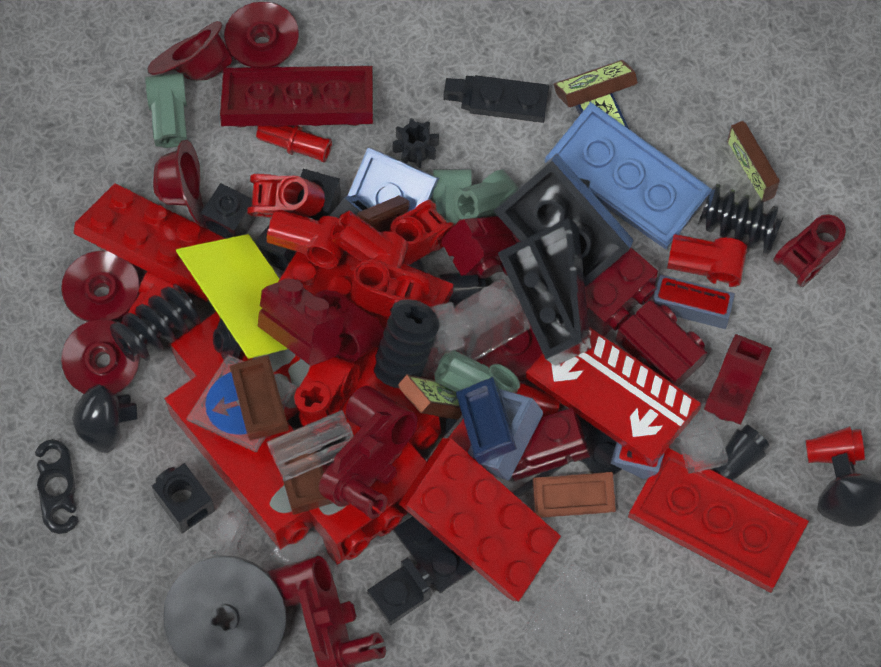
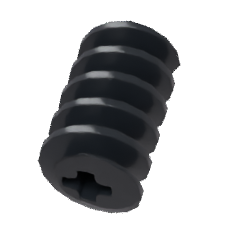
[698,184,784,255]
[110,284,201,362]
[373,299,439,388]

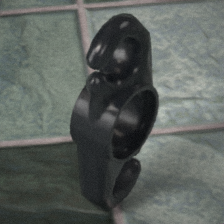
[35,439,78,534]

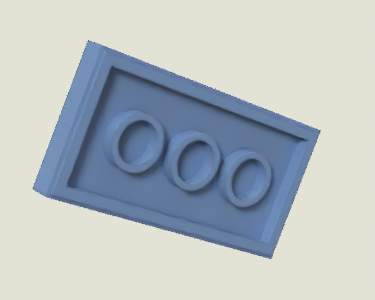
[545,102,712,250]

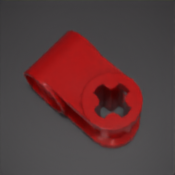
[247,174,325,218]
[389,200,455,266]
[351,259,431,318]
[294,357,360,433]

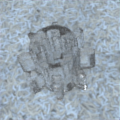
[430,302,471,354]

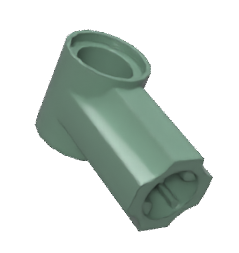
[145,73,187,148]
[433,169,472,224]
[453,169,518,219]
[435,350,520,393]

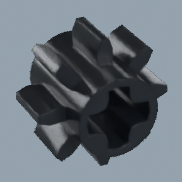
[392,118,439,168]

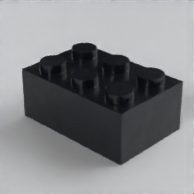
[494,153,634,287]

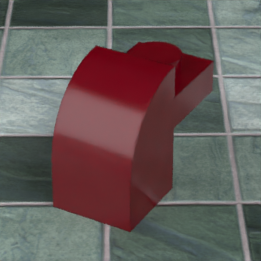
[704,334,772,425]

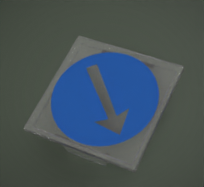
[186,355,297,452]

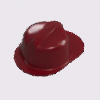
[147,21,232,81]
[153,140,204,225]

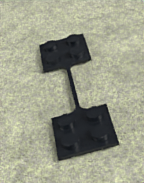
[393,414,622,593]

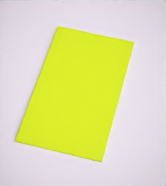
[176,234,287,359]

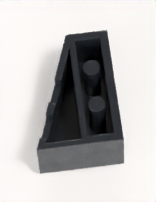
[498,218,591,366]

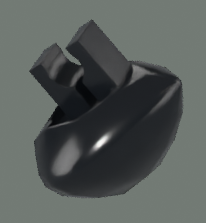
[72,384,138,453]
[817,453,881,527]

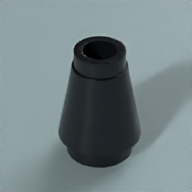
[712,424,770,481]

